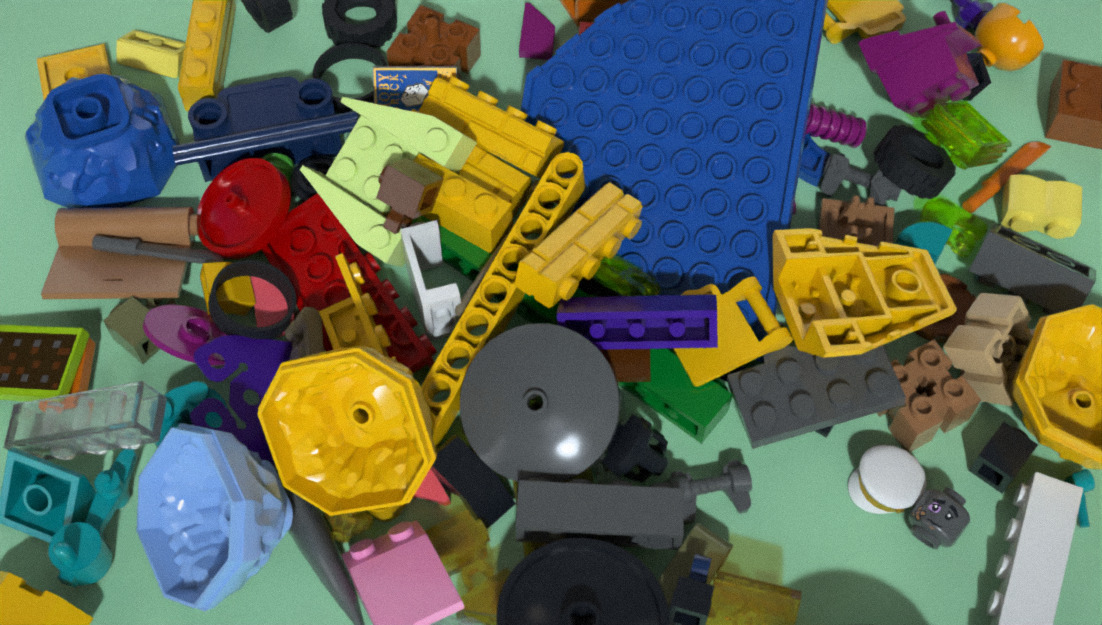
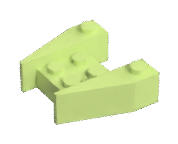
[300,97,477,267]

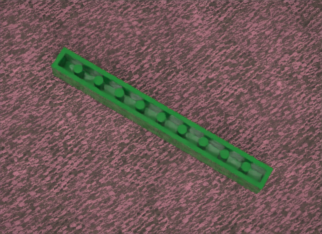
[411,216,733,444]

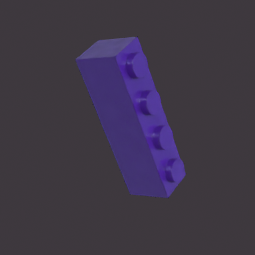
[557,295,718,350]

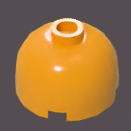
[975,3,1044,72]

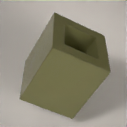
[103,296,177,364]

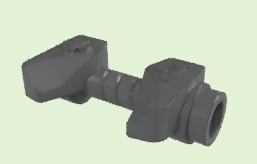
[821,152,901,206]
[660,460,752,525]

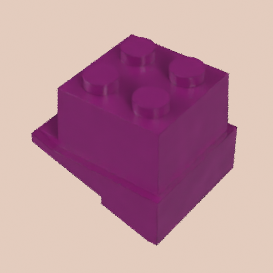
[858,11,982,118]

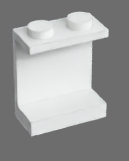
[400,220,461,341]

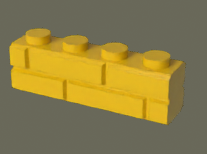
[178,0,236,111]
[419,76,564,178]
[411,109,531,217]
[515,182,643,308]

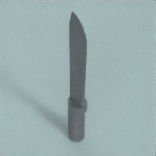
[92,235,224,264]

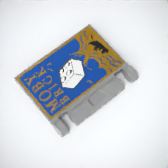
[373,66,457,112]

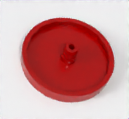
[197,158,291,259]

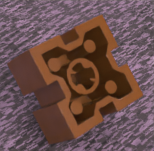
[386,5,481,81]

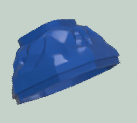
[25,73,180,208]

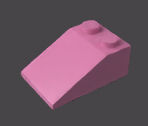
[341,520,465,625]

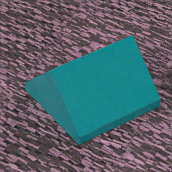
[0,448,96,543]

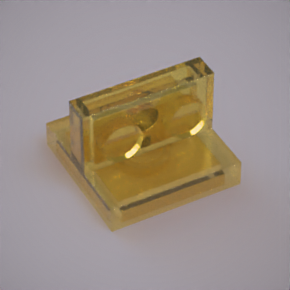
[706,571,802,625]

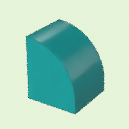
[895,222,953,264]

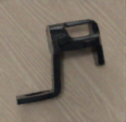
[602,414,669,483]

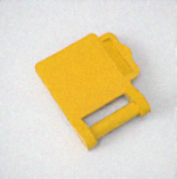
[823,0,906,44]
[673,277,793,387]

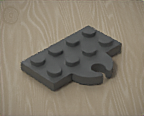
[727,324,906,449]

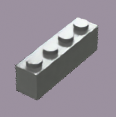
[516,477,684,550]

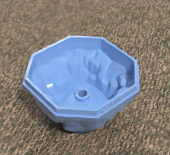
[136,423,293,611]

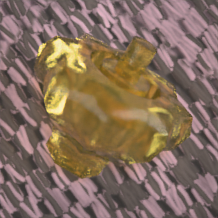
[324,510,374,543]

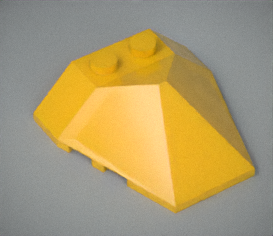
[772,228,957,358]

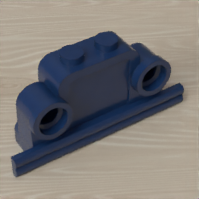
[172,77,358,182]

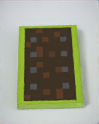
[0,325,90,404]

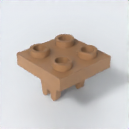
[818,196,894,246]

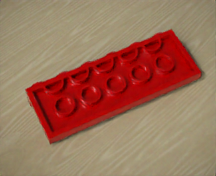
[261,193,437,374]

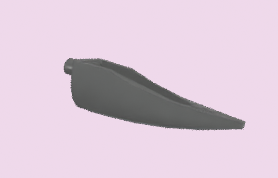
[275,469,365,625]

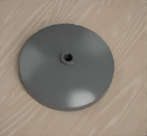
[460,323,621,482]

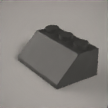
[969,222,1096,315]

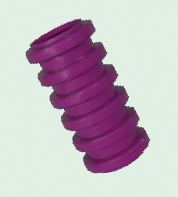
[806,103,867,148]

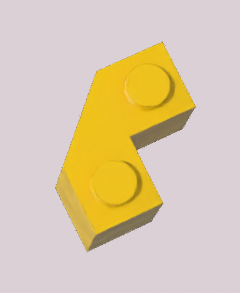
[0,571,93,625]

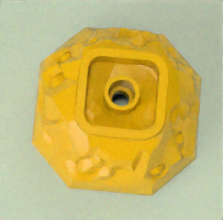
[1012,304,1102,470]
[257,346,437,516]

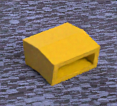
[200,262,256,315]

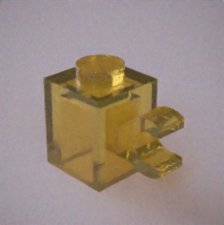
[425,509,494,593]

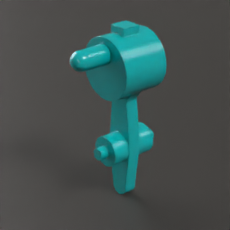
[48,448,137,588]

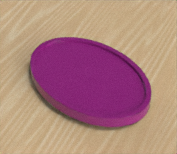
[143,305,226,365]

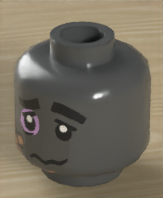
[908,487,970,550]

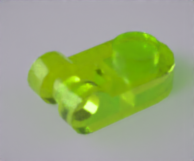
[919,198,988,257]
[595,256,661,296]

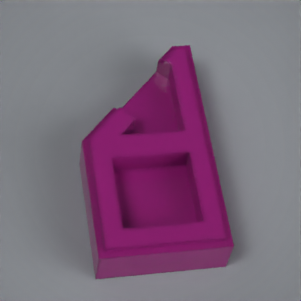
[519,3,555,60]

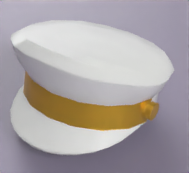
[848,445,927,514]

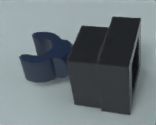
[668,553,715,625]

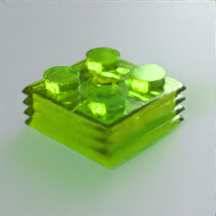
[921,101,1012,170]

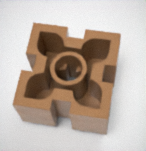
[877,339,981,453]

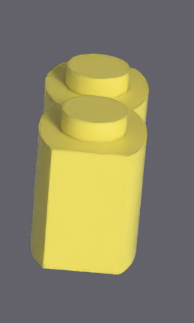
[1001,174,1082,239]

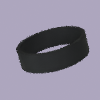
[313,43,387,114]
[208,260,296,340]

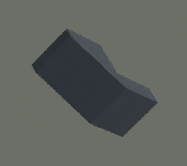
[430,435,516,530]

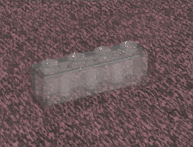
[3,381,167,460]

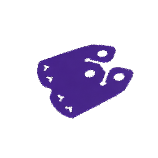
[190,335,293,468]

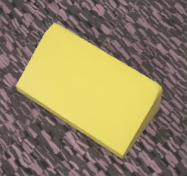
[116,30,186,78]

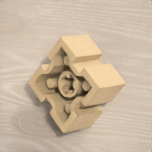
[943,293,1035,406]

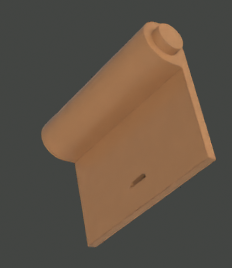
[41,207,201,299]

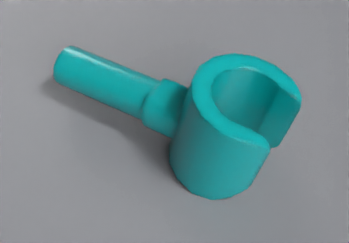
[1064,469,1095,528]

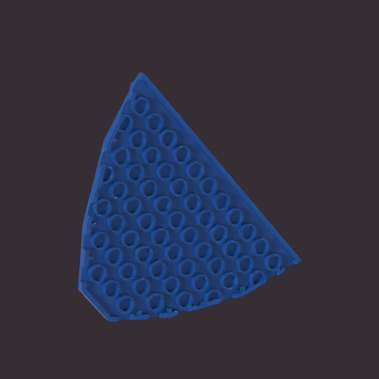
[520,0,828,363]

